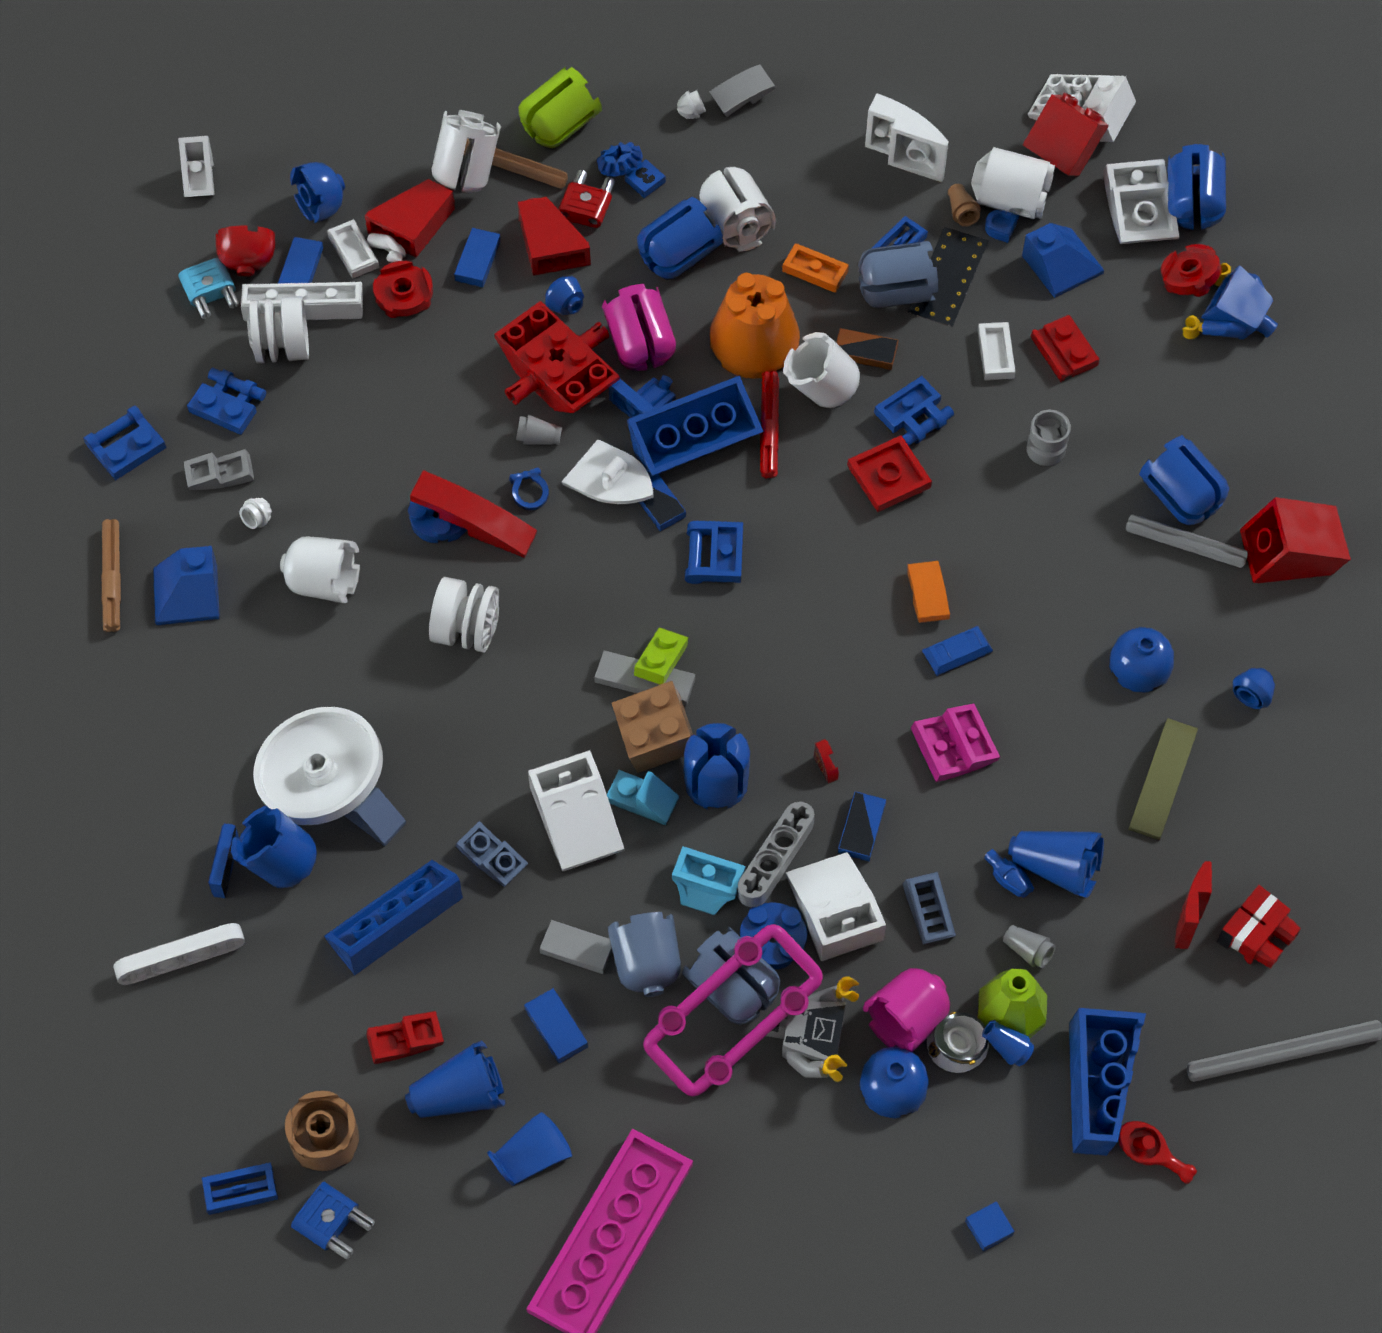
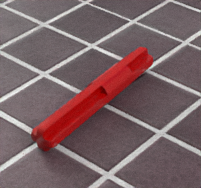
[760,371,779,479]

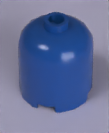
[231,806,317,888]

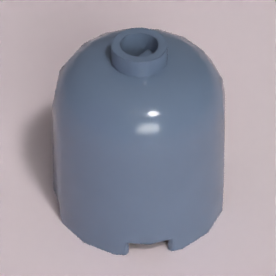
[608,912,681,997]

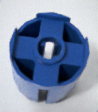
[1167,144,1226,230]
[637,197,723,280]
[1139,435,1229,526]
[684,723,750,809]

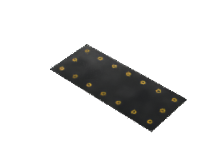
[908,227,989,327]

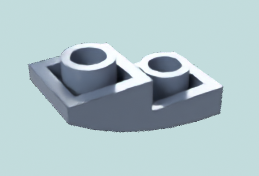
[455,821,528,887]

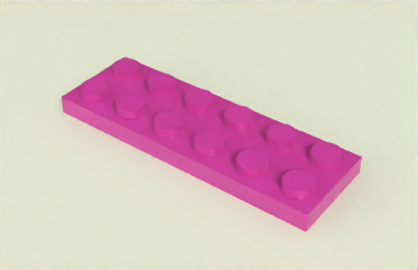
[526,1128,693,1333]

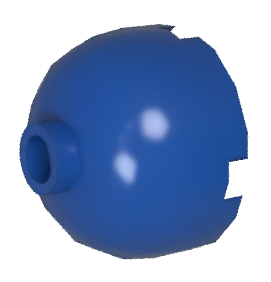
[290,162,345,223]
[1109,627,1174,693]
[859,1046,929,1119]

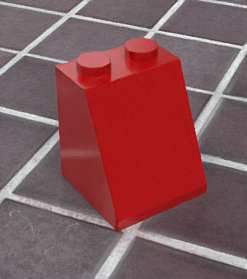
[1240,497,1351,583]

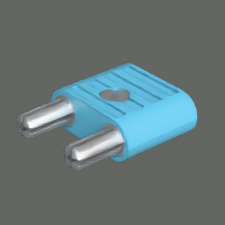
[178,258,239,319]

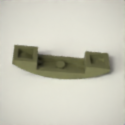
[1128,718,1198,841]

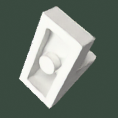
[178,136,215,197]

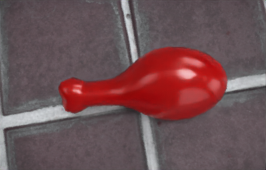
[1118,1121,1197,1184]

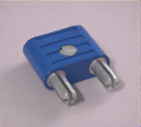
[291,1181,375,1259]

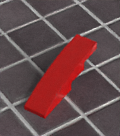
[410,470,537,558]

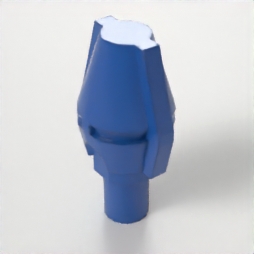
[984,849,1034,898]

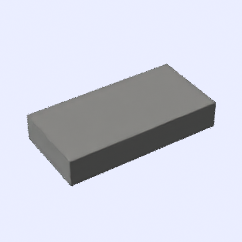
[539,920,612,974]

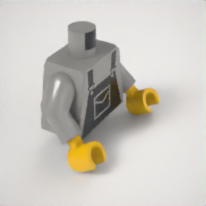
[766,976,859,1082]

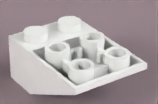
[1028,74,1136,142]
[528,750,624,872]
[786,852,886,961]

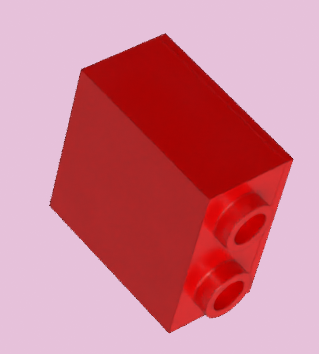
[1022,92,1109,176]

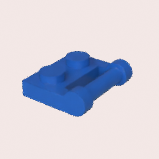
[83,405,166,481]
[685,521,743,584]

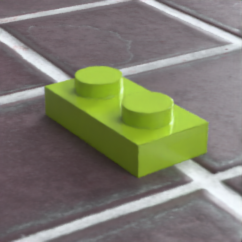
[634,627,688,685]

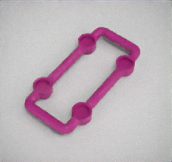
[643,924,823,1096]

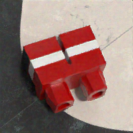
[1217,885,1301,969]

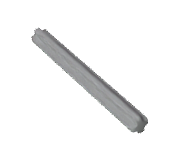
[1186,1020,1382,1082]

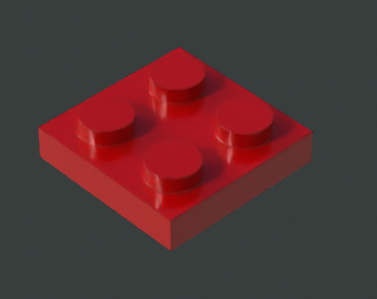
[847,435,932,512]

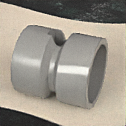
[1026,409,1071,466]

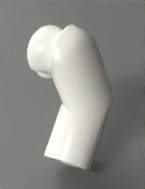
[367,233,406,263]

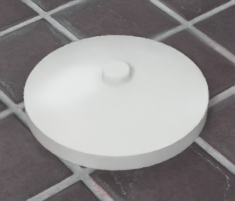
[253,707,383,825]

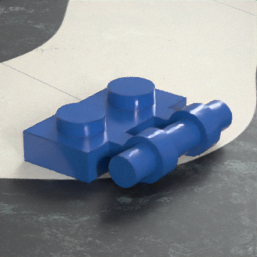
[187,368,266,435]
[874,376,954,446]

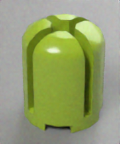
[518,67,602,148]

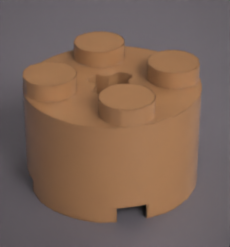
[285,1091,359,1171]

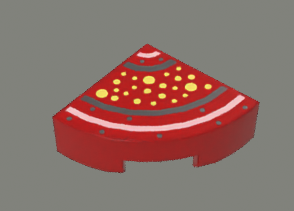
[814,739,839,784]

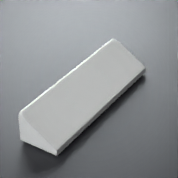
[241,282,363,321]

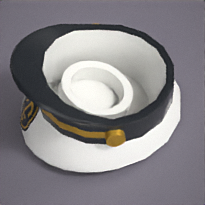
[927,1012,989,1073]

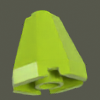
[977,968,1047,1038]

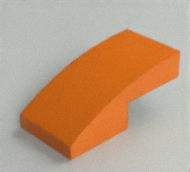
[907,561,950,623]

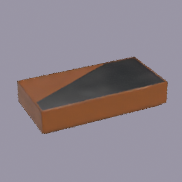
[836,328,899,370]

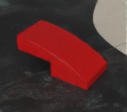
[366,1011,444,1064]

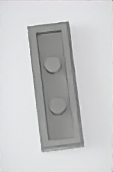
[594,650,696,706]

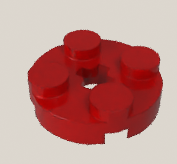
[1161,244,1222,297]
[373,261,433,318]

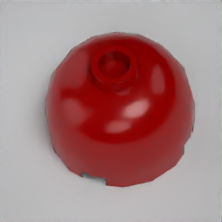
[215,225,275,277]

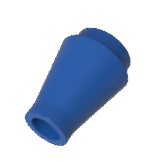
[982,1020,1034,1066]

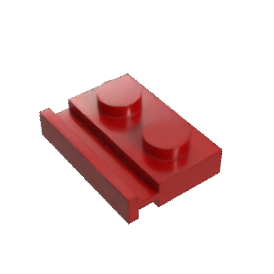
[1031,315,1100,382]

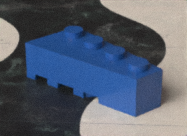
[1069,1008,1146,1156]

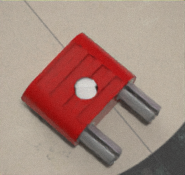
[558,170,615,228]

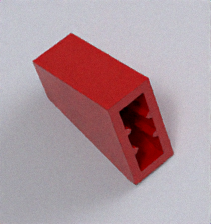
[365,179,455,258]
[518,197,591,276]

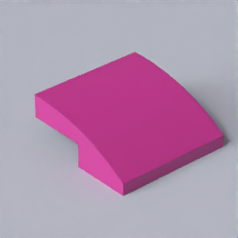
[911,703,1000,782]

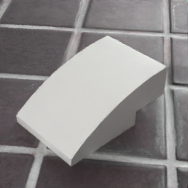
[865,93,949,182]
[1103,159,1179,244]

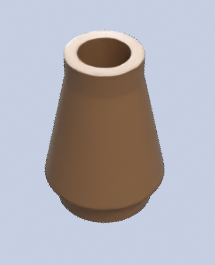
[948,184,981,226]

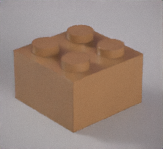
[612,681,693,773]

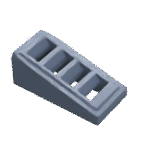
[902,872,956,945]

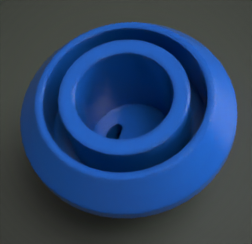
[545,276,584,315]
[1232,668,1275,709]

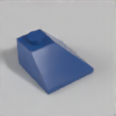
[1022,223,1104,298]
[153,546,220,625]

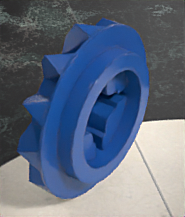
[596,142,643,176]

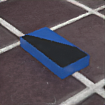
[639,474,686,531]
[838,791,886,862]
[208,823,239,898]

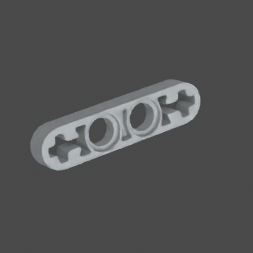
[738,802,815,907]

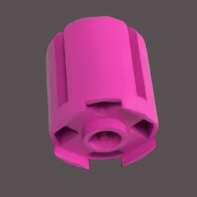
[602,284,676,371]

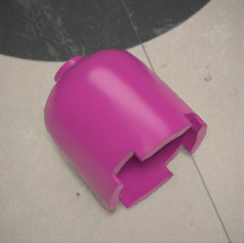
[863,968,950,1053]

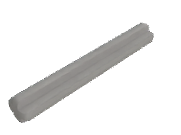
[1126,514,1248,568]

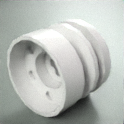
[247,296,309,364]
[429,577,499,653]

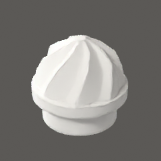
[677,90,706,119]
[239,498,272,529]

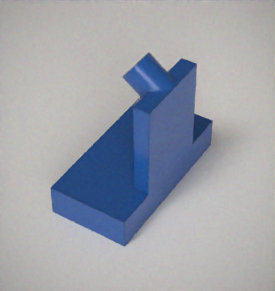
[609,375,675,418]

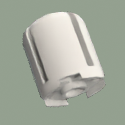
[431,110,501,193]
[699,167,776,252]

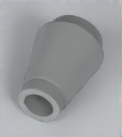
[516,415,562,445]
[1003,925,1055,968]

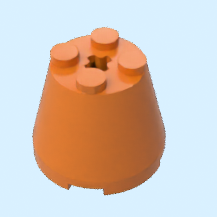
[710,273,800,379]

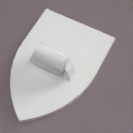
[562,440,654,504]

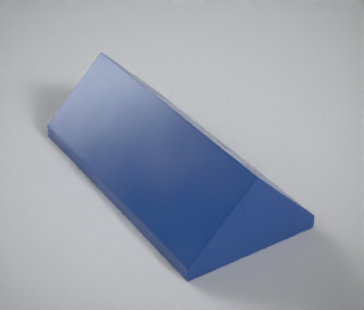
[627,375,764,477]
[324,860,463,976]

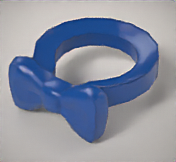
[509,467,549,510]

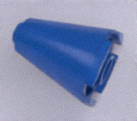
[1008,831,1104,898]
[405,1040,506,1118]

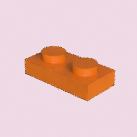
[782,243,849,293]

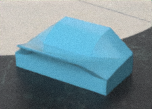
[672,846,746,915]

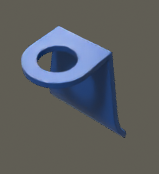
[487,1112,572,1186]

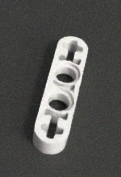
[113,923,245,985]

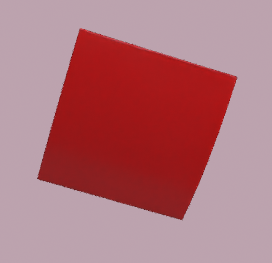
[1175,861,1212,949]

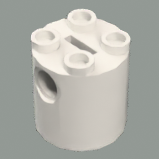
[971,147,1055,219]

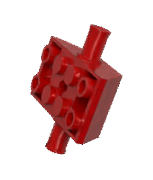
[494,301,620,413]

